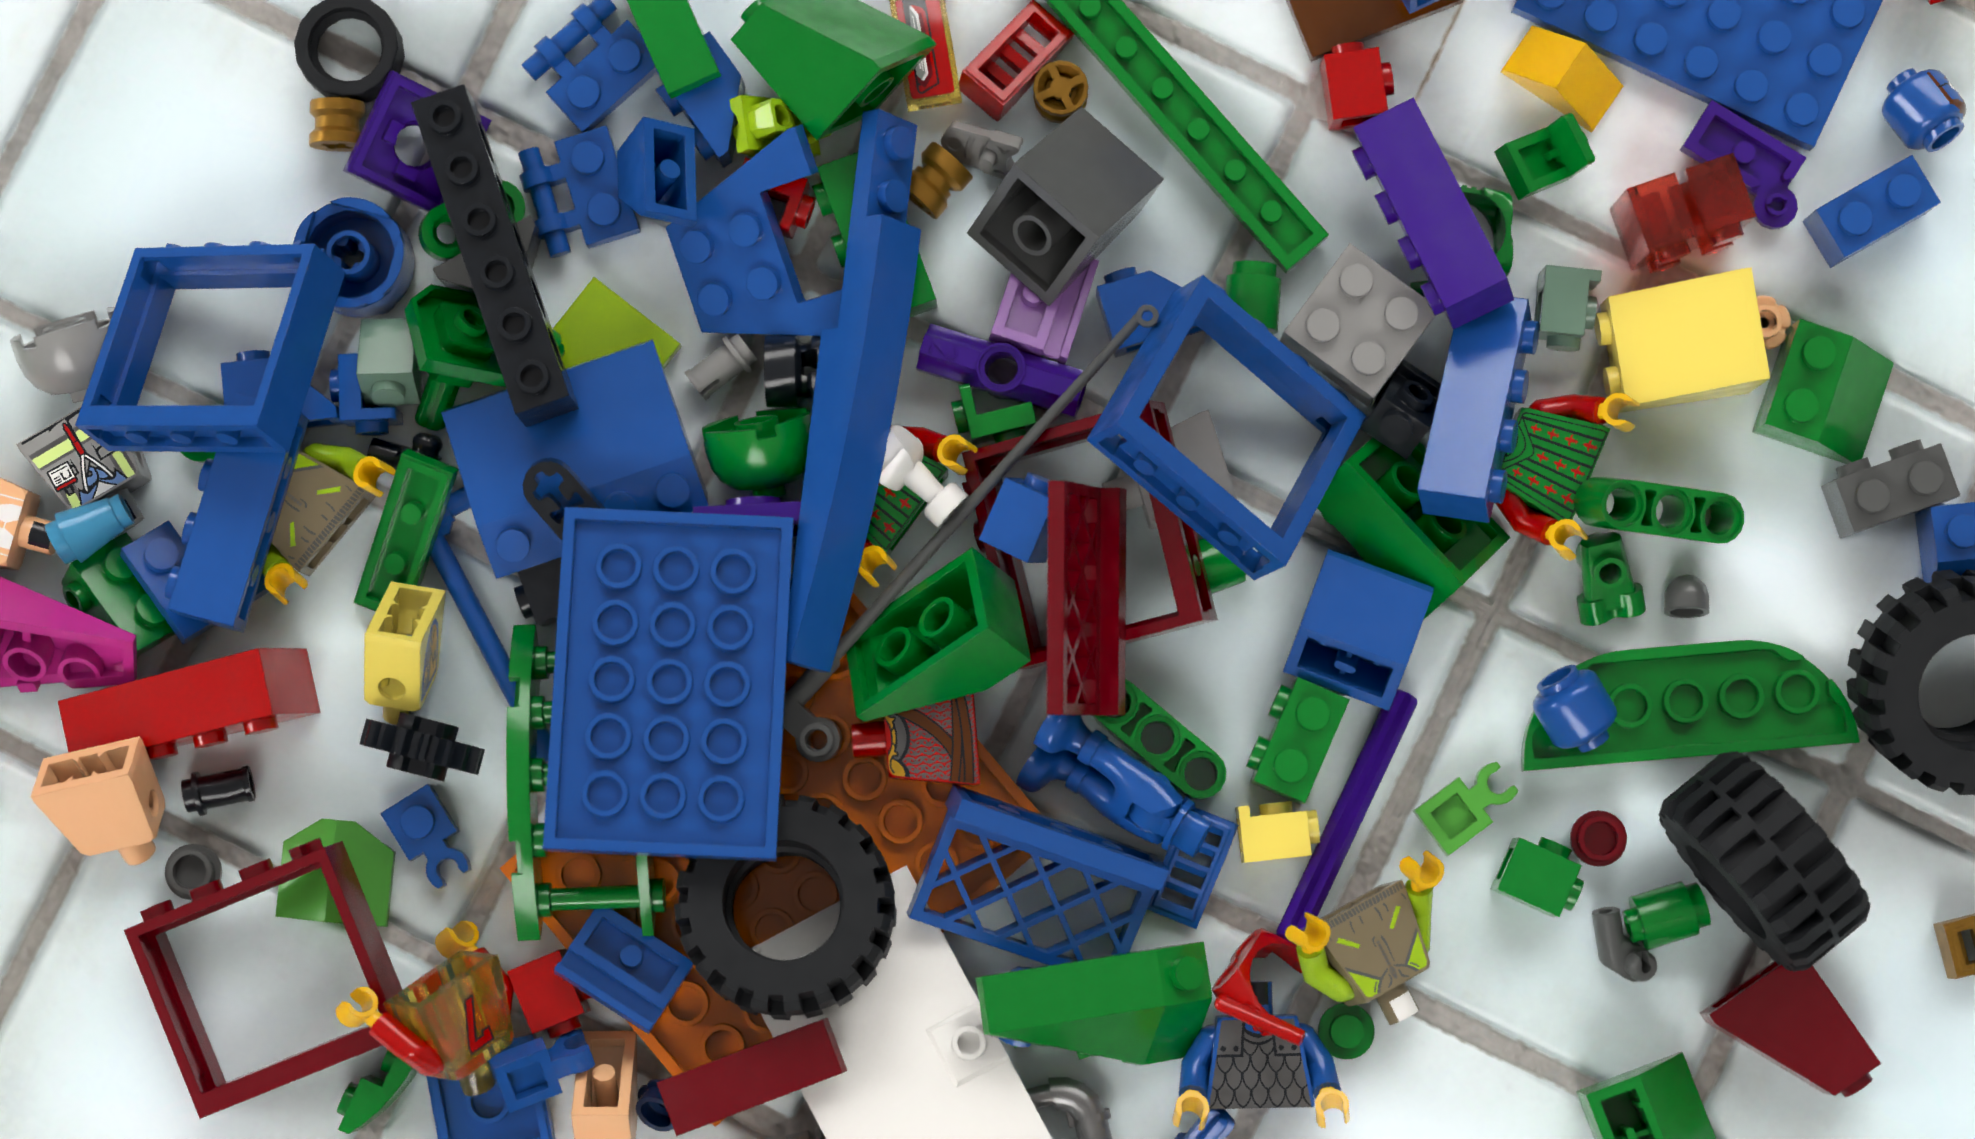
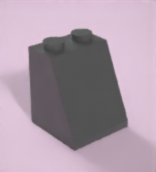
[967,107,1164,306]

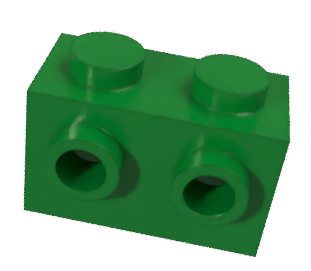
[1246,677,1350,805]

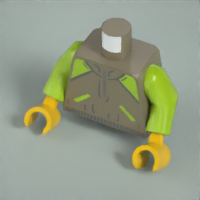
[262,443,396,605]
[1285,850,1444,1025]

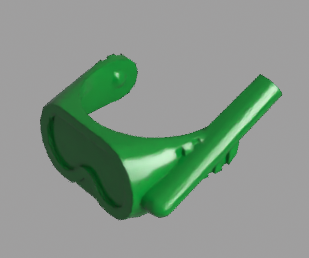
[1410,185,1513,296]

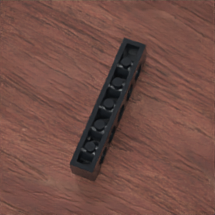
[411,84,579,427]

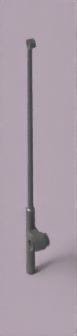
[783,304,1159,762]

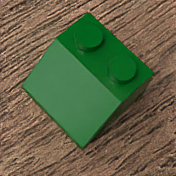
[1752,319,1894,464]

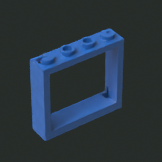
[75,240,345,453]
[1087,275,1366,580]

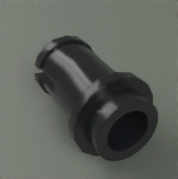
[181,765,256,816]

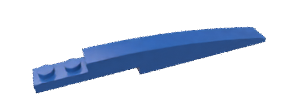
[786,109,921,673]

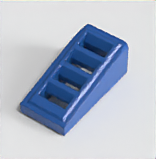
[1147,807,1239,929]

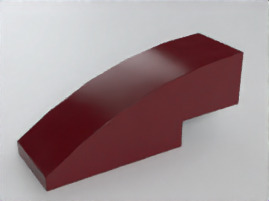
[657,1017,848,1136]

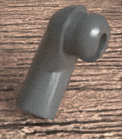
[1592,907,1657,982]

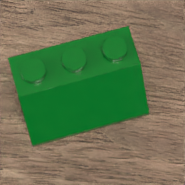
[1317,438,1511,619]

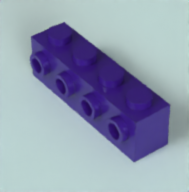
[1352,97,1514,330]

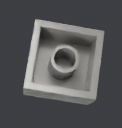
[1280,243,1435,407]

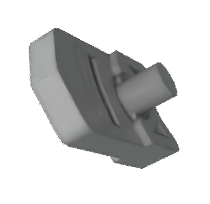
[941,121,1023,179]

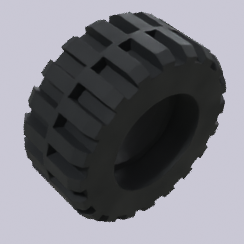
[1846,569,1975,795]
[1658,751,1870,971]
[674,794,897,1020]

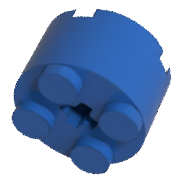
[293,197,415,318]

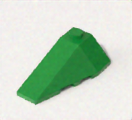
[975,942,1212,1065]

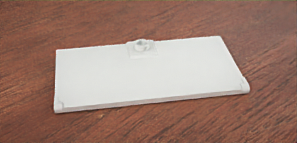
[751,865,1052,1139]

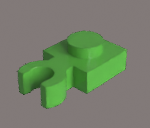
[1413,762,1518,856]

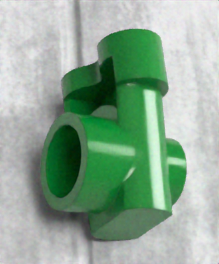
[1576,532,1646,626]

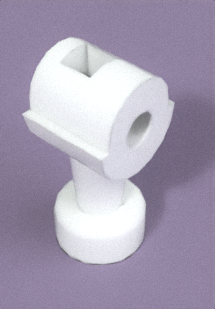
[879,424,969,528]

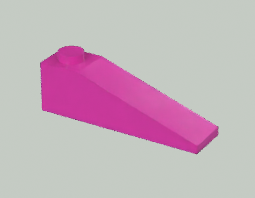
[0,576,137,693]

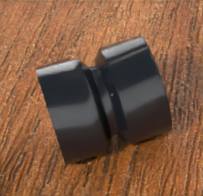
[764,335,821,407]

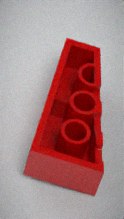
[58,648,321,761]

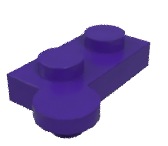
[1680,100,1806,229]

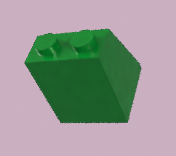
[730,0,937,140]

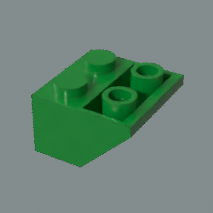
[1576,1052,1716,1139]

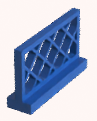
[906,784,1169,965]

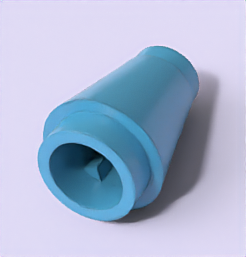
[45,494,135,564]

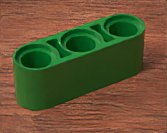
[1574,477,1744,544]
[1091,679,1227,800]

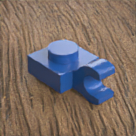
[488,1029,595,1114]

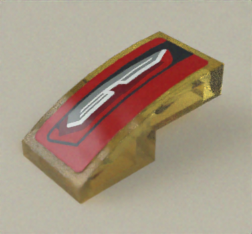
[889,0,962,112]

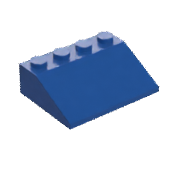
[441,339,709,579]

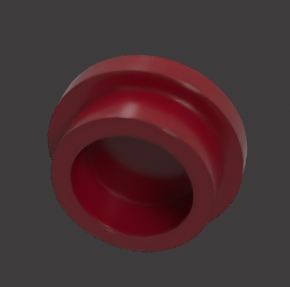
[1570,810,1627,867]

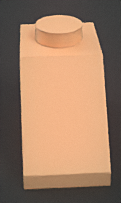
[571,1030,638,1139]

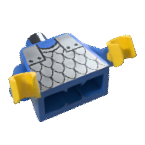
[1172,981,1350,1131]

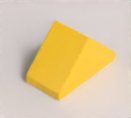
[1501,25,1623,133]

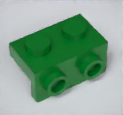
[61,532,175,659]

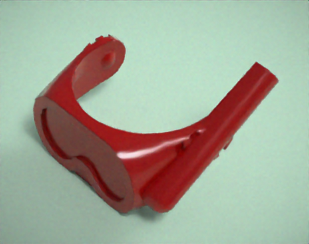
[1212,928,1305,1046]

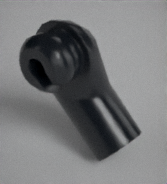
[367,432,443,470]

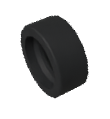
[294,0,405,103]

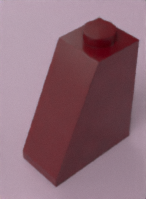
[1700,961,1881,1097]

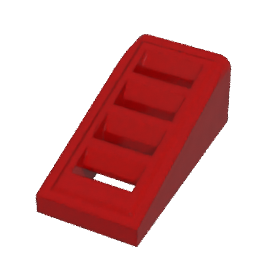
[958,0,1074,121]

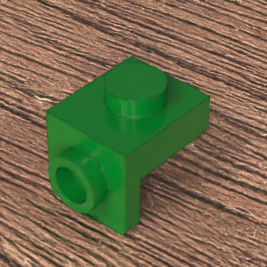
[1494,113,1595,201]
[951,383,1036,445]

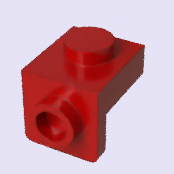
[742,157,816,239]

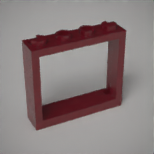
[962,400,1218,670]
[124,838,418,1119]

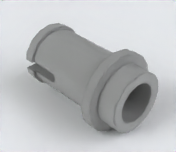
[684,334,758,400]

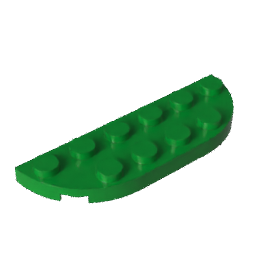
[1521,640,1860,772]

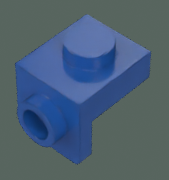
[329,353,403,436]

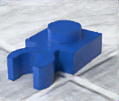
[380,784,472,889]

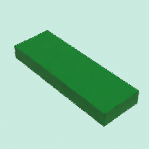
[353,449,459,612]

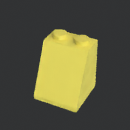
[1594,267,1770,413]

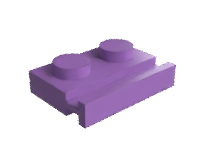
[988,259,1099,364]

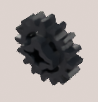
[359,712,485,782]

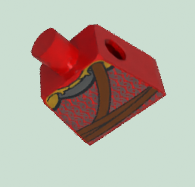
[851,694,981,786]

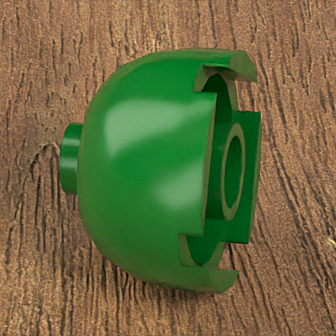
[702,407,811,497]

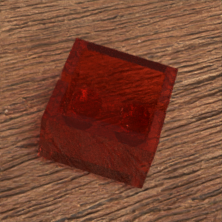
[1609,153,1756,274]

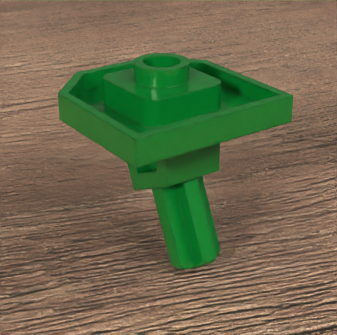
[404,284,506,431]

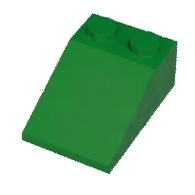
[847,547,1031,722]

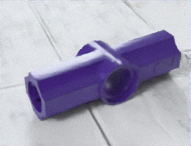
[916,323,1087,419]

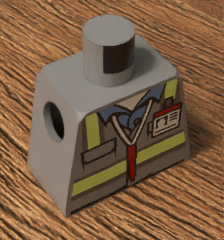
[16,407,152,532]

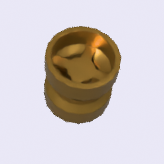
[909,142,973,220]

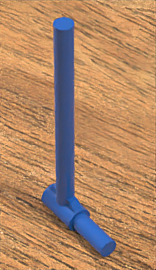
[430,487,550,763]

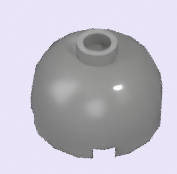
[10,307,115,403]

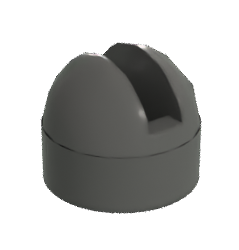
[1664,574,1709,618]

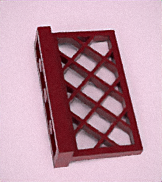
[1046,480,1126,716]

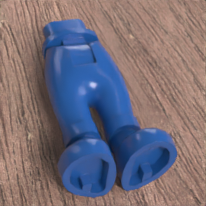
[1016,715,1213,858]

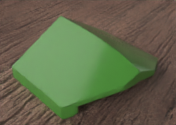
[275,818,396,927]

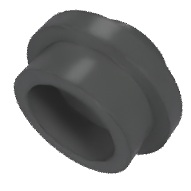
[165,844,222,900]

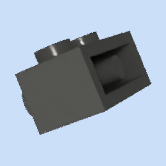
[1821,439,1960,539]

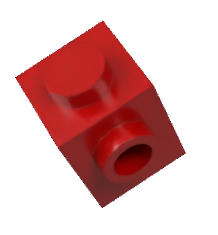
[1320,42,1394,131]
[507,949,592,1039]

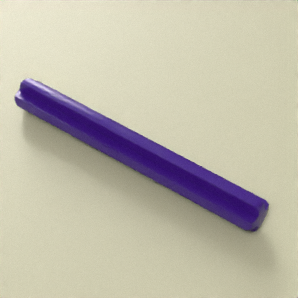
[1276,689,1418,945]

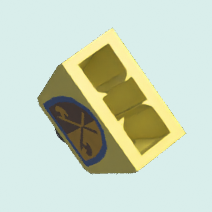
[364,581,446,725]

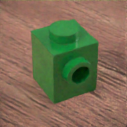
[1490,837,1584,917]

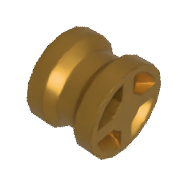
[1033,60,1088,124]
[309,97,365,152]

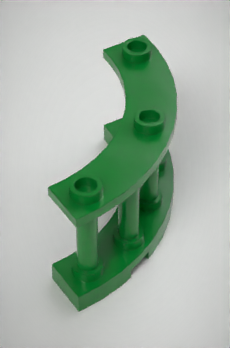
[506,624,666,941]

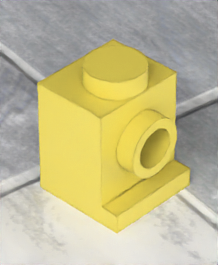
[1235,801,1320,863]

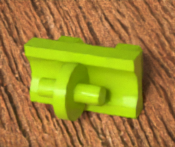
[729,95,832,157]

